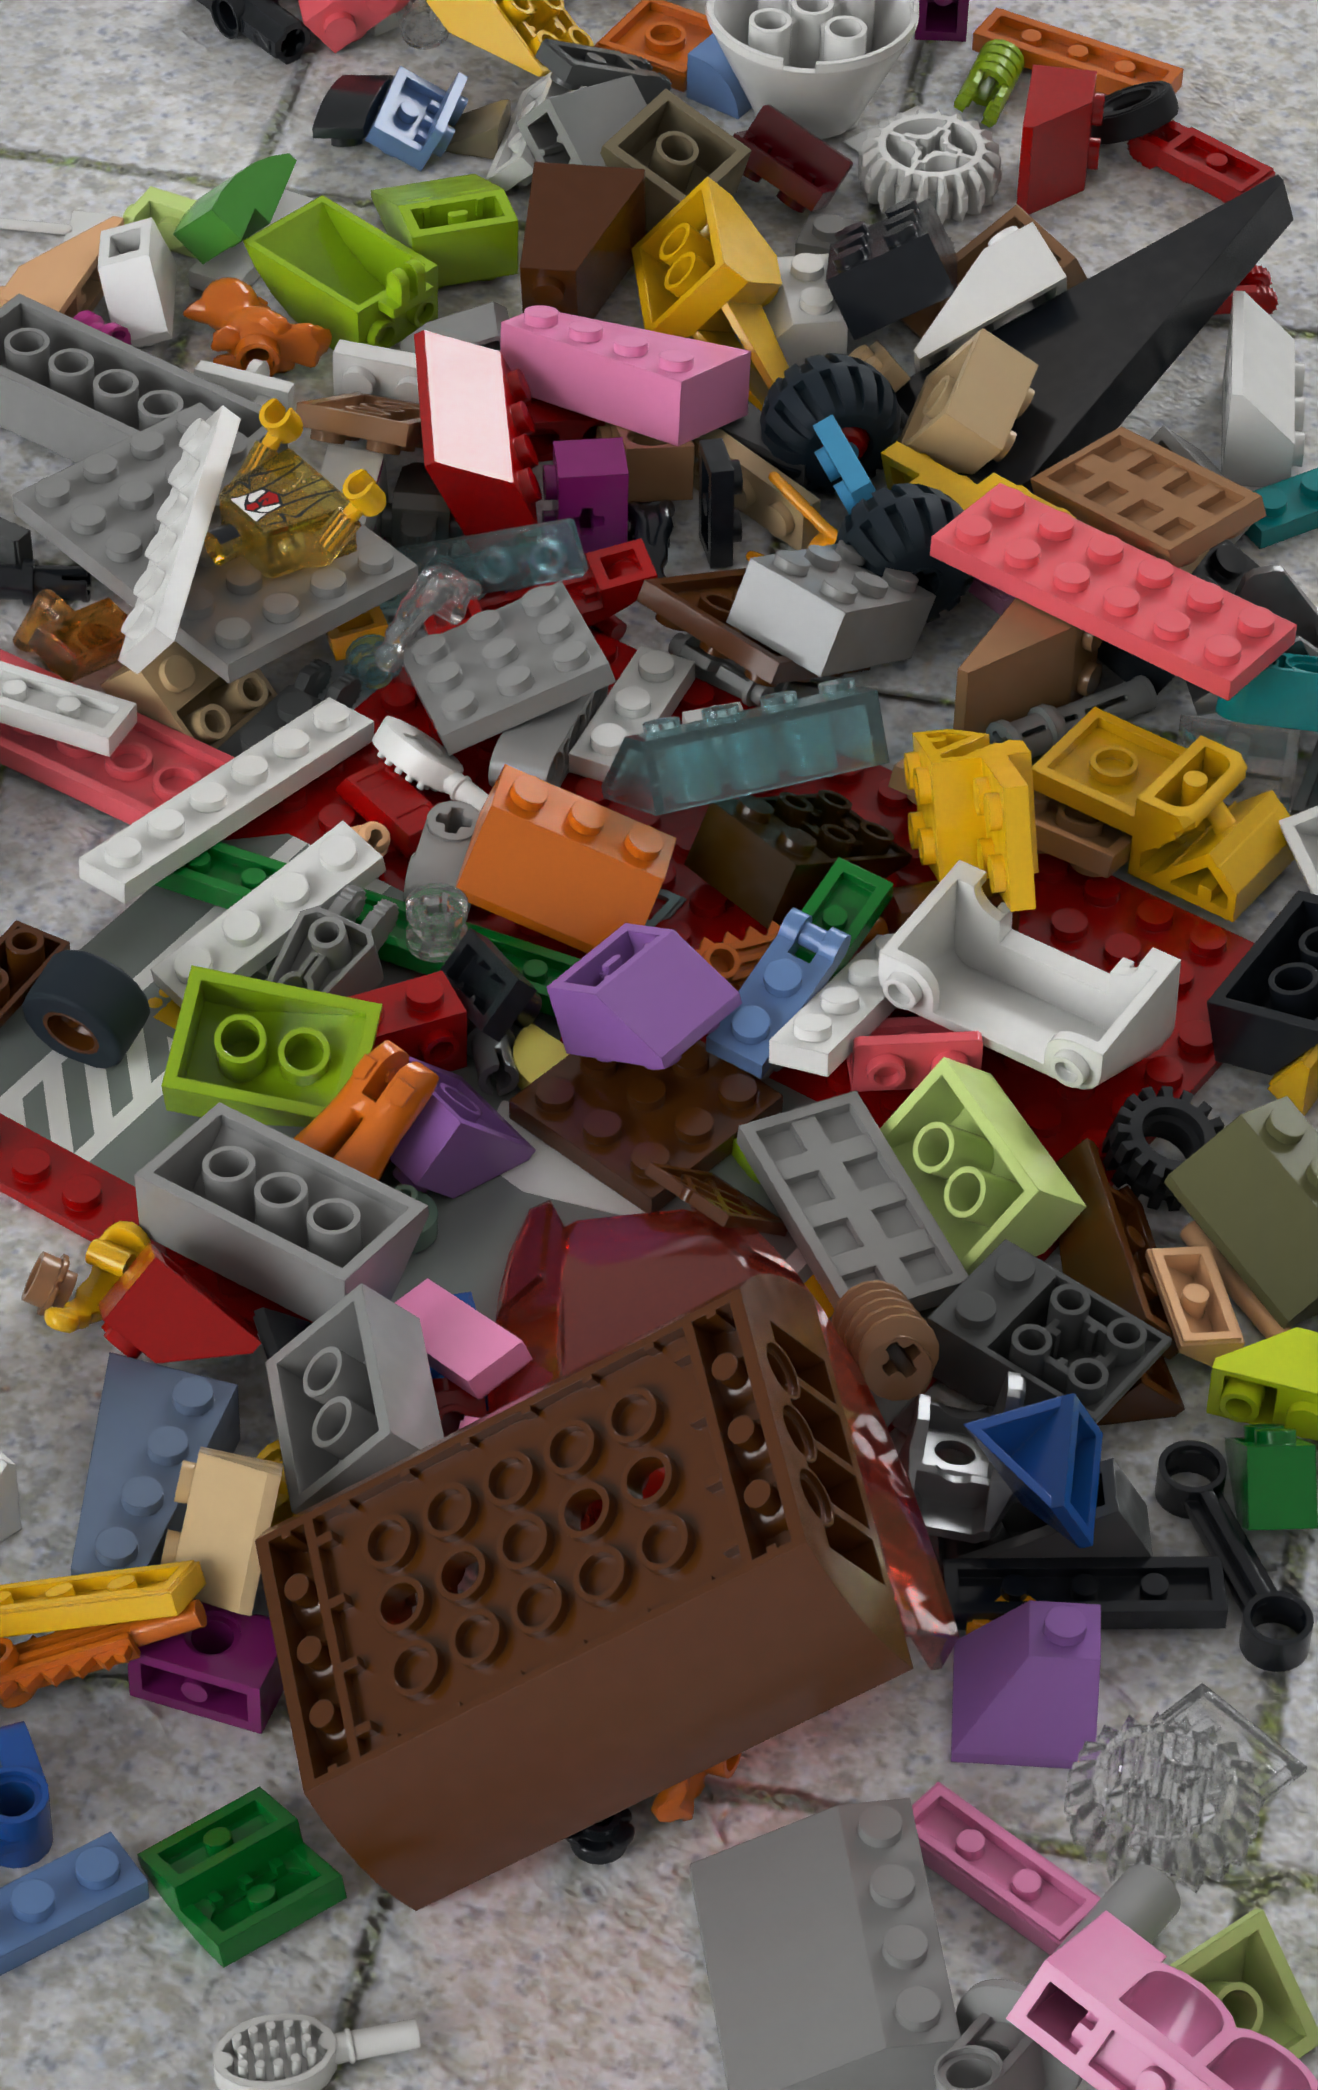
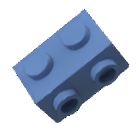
[365,66,469,171]

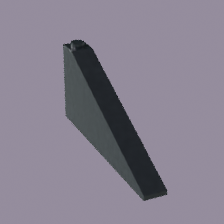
[895,174,1294,494]

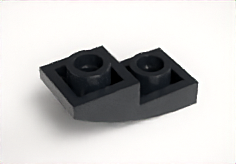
[312,75,393,147]

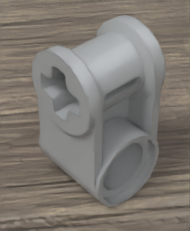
[403,801,479,918]

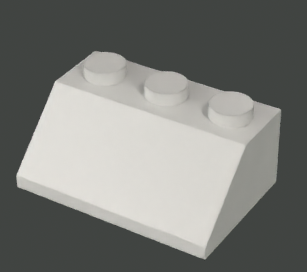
[1221,290,1305,487]

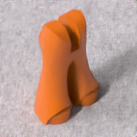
[293,1040,439,1181]

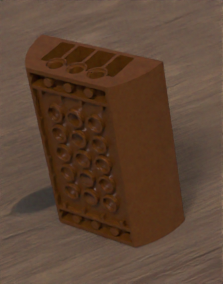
[255,1274,914,1911]

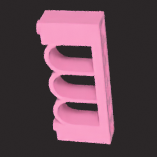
[1006,1910,1318,2090]

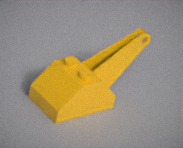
[631,176,789,412]

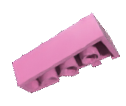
[500,305,751,446]

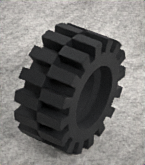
[1101,1086,1225,1211]

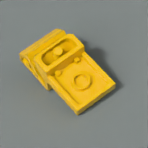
[1032,707,1295,922]
[904,729,1039,912]

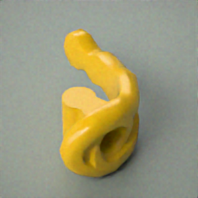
[43,1221,151,1333]

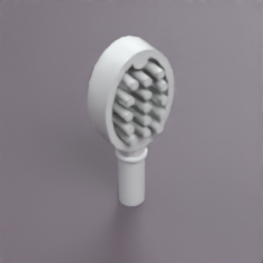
[372,716,489,813]
[213,2013,421,2090]

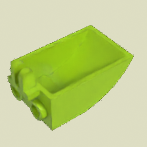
[243,195,438,350]

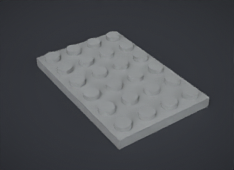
[12,402,419,684]

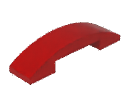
[415,538,658,635]

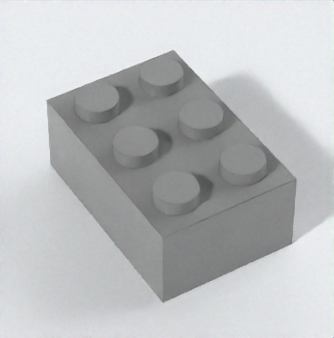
[726,540,936,677]
[265,1283,444,1514]

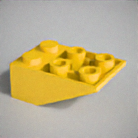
[425,0,594,77]

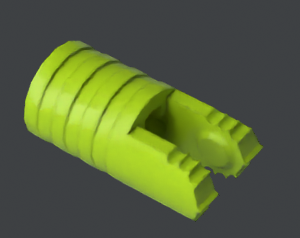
[954,39,1025,128]

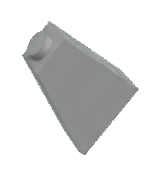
[516,75,647,167]

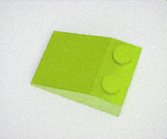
[161,965,382,1127]

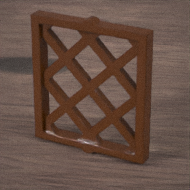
[644,1162,788,1236]

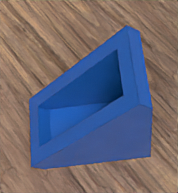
[963,1393,1103,1548]

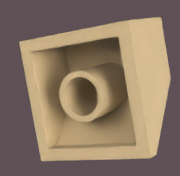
[898,328,1039,474]
[160,1447,283,1616]

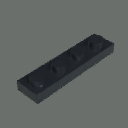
[941,1556,1228,1631]

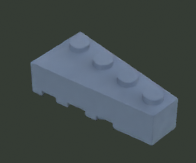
[71,1352,240,1576]

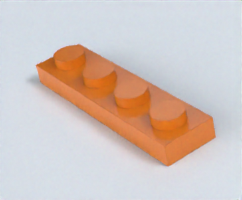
[972,7,1184,95]

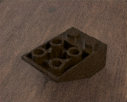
[684,790,913,929]

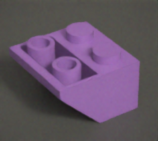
[546,923,742,1070]

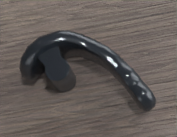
[628,500,675,578]

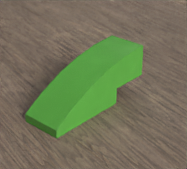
[173,153,297,264]

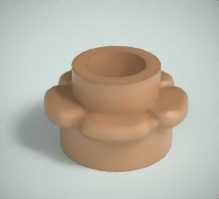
[21,1251,78,1316]

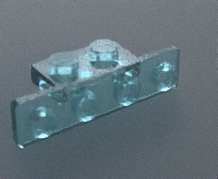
[376,518,588,610]

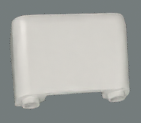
[878,860,1181,1090]

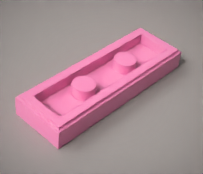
[394,1278,533,1400]
[912,1782,1101,1955]

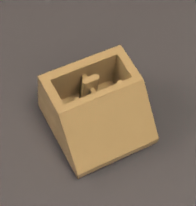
[100,641,278,749]

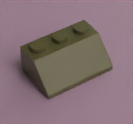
[1164,1096,1318,1329]

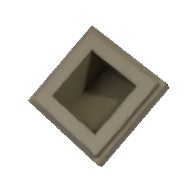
[446,99,511,160]

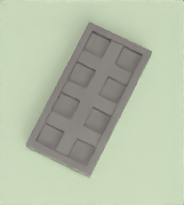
[737,1091,969,1312]

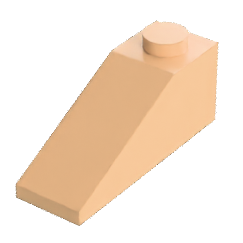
[0,216,124,318]

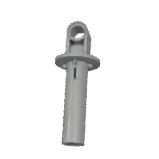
[934,1864,1180,2090]

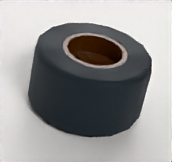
[22,949,150,1069]

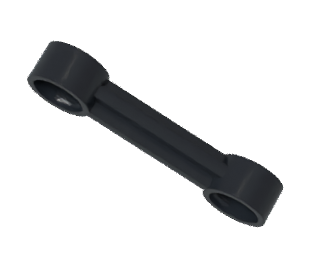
[1155,1440,1314,1672]

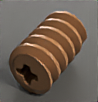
[832,1280,939,1401]

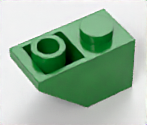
[1225,1424,1318,1530]

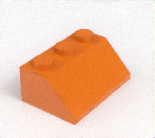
[452,764,677,953]

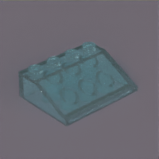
[601,678,890,816]

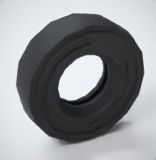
[1091,81,1179,144]

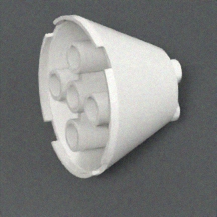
[705,0,919,139]

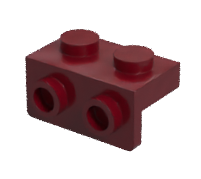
[733,104,853,213]

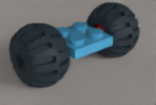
[760,353,974,623]

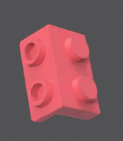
[846,1016,983,1092]

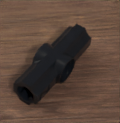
[197,0,311,65]

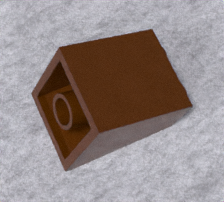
[520,162,647,319]

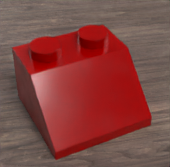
[1016,65,1105,215]
[98,1242,261,1364]

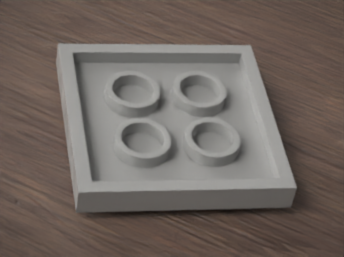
[398,581,616,756]

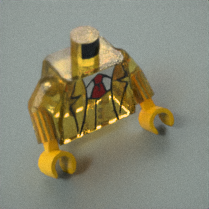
[204,398,386,578]

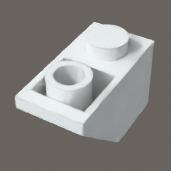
[98,217,177,348]

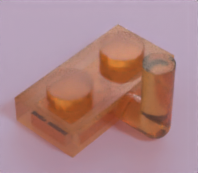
[13,589,128,683]

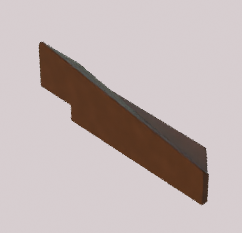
[1056,1138,1185,1426]

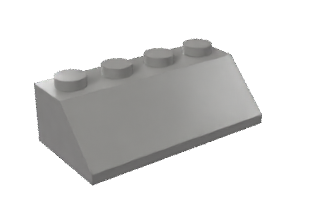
[134,1102,429,1322]

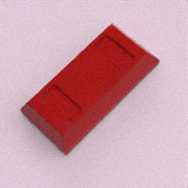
[336,760,434,859]

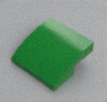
[137,1786,347,1968]

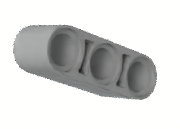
[488,685,609,787]

